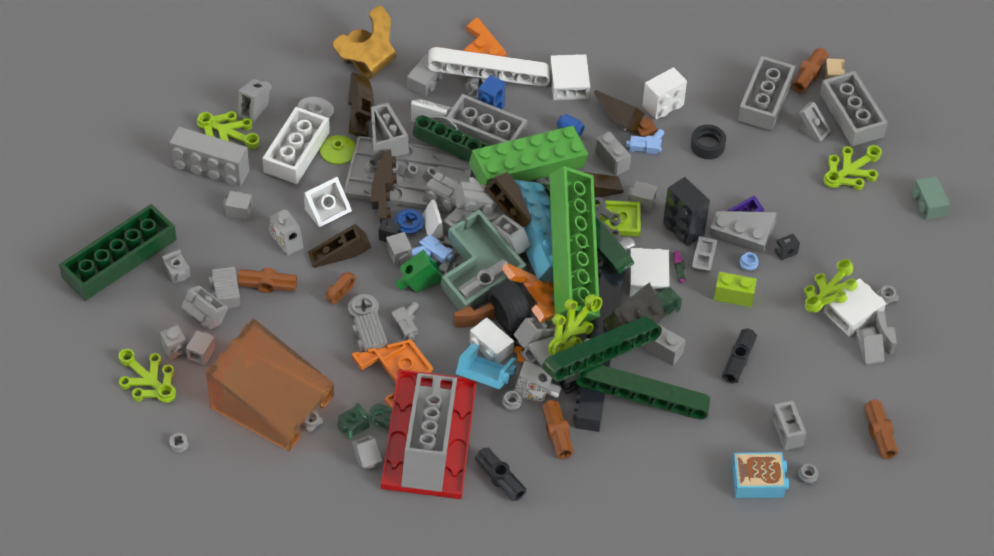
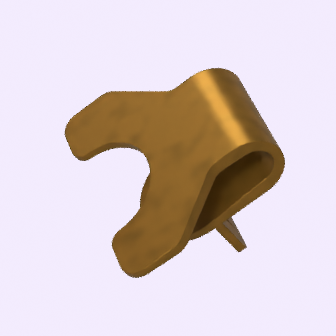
[332,6,396,79]

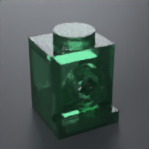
[650,287,682,319]
[337,403,370,439]

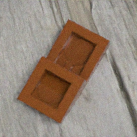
[453,303,495,328]

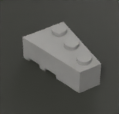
[371,103,409,162]
[710,211,777,254]

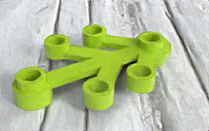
[197,111,260,150]
[823,145,882,190]
[804,259,858,313]
[548,294,602,355]
[119,349,176,403]

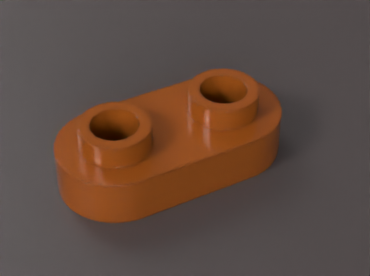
[326,272,357,305]

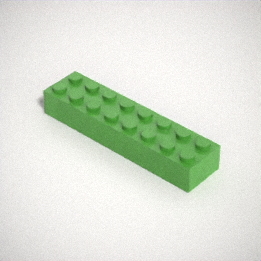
[549,166,600,323]

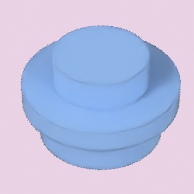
[740,252,759,271]

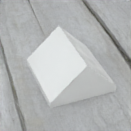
[411,99,452,122]
[304,177,352,227]

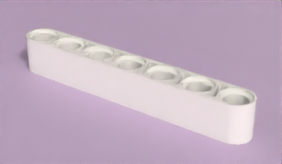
[428,47,550,86]

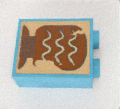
[732,452,789,498]

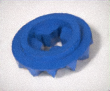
[394,209,424,236]

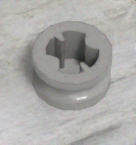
[169,433,189,453]

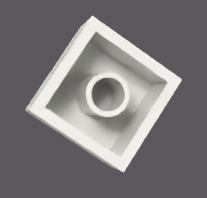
[642,67,687,120]

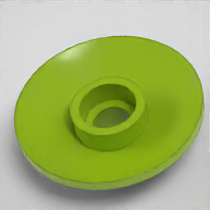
[320,135,355,165]

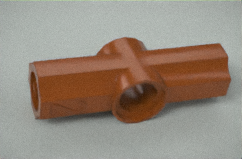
[791,47,829,93]
[237,267,297,293]
[864,399,898,459]
[542,400,574,459]

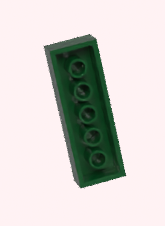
[59,204,177,301]

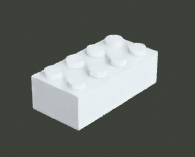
[262,107,330,184]

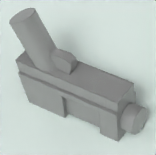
[392,302,419,340]

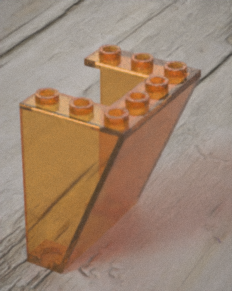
[206,319,334,451]

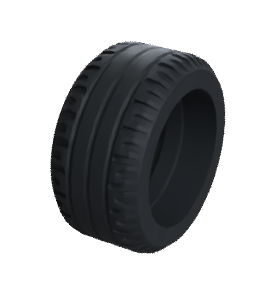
[488,279,532,333]

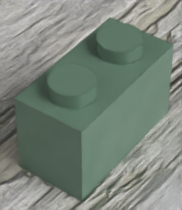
[912,176,950,220]

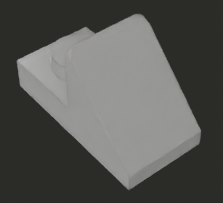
[798,102,831,142]
[855,327,885,365]

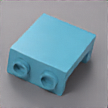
[456,343,517,389]

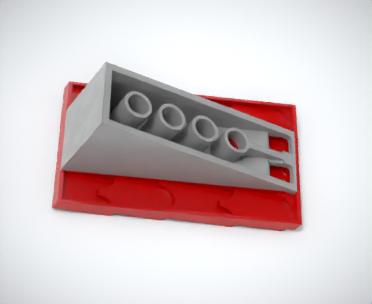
[381,369,477,499]

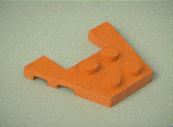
[441,17,507,57]
[502,263,555,323]
[352,339,433,411]

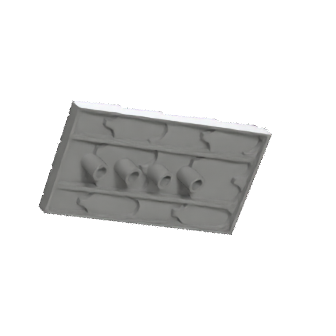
[343,136,472,213]

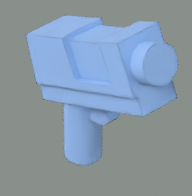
[626,129,664,155]
[412,234,454,264]

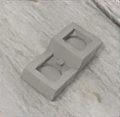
[691,236,717,272]
[874,311,897,354]

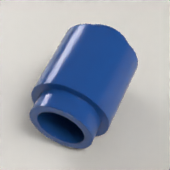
[557,114,585,137]

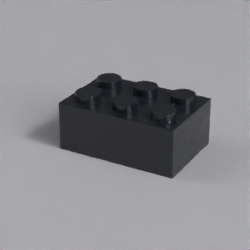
[663,177,710,246]

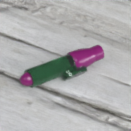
[673,251,685,283]

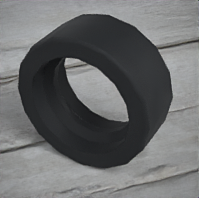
[691,124,726,159]

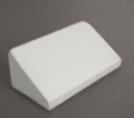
[422,200,443,239]

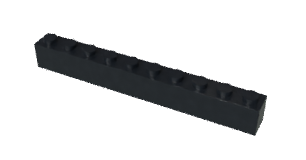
[573,259,625,432]

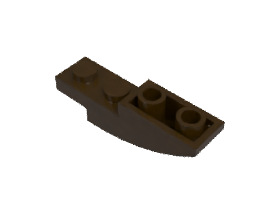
[348,72,374,137]
[371,149,397,226]

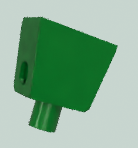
[395,250,443,292]

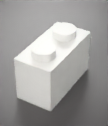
[470,318,514,363]

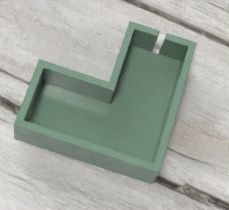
[440,209,526,311]

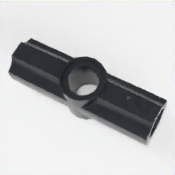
[722,328,757,384]
[475,447,527,501]

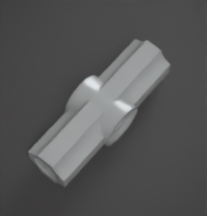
[457,259,508,300]

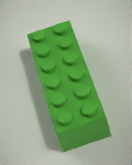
[469,126,588,185]

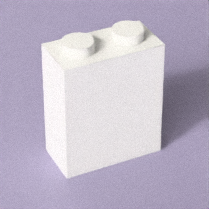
[550,54,590,100]
[629,248,669,298]
[823,279,886,337]

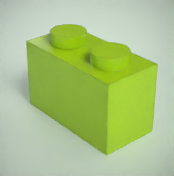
[714,272,757,307]

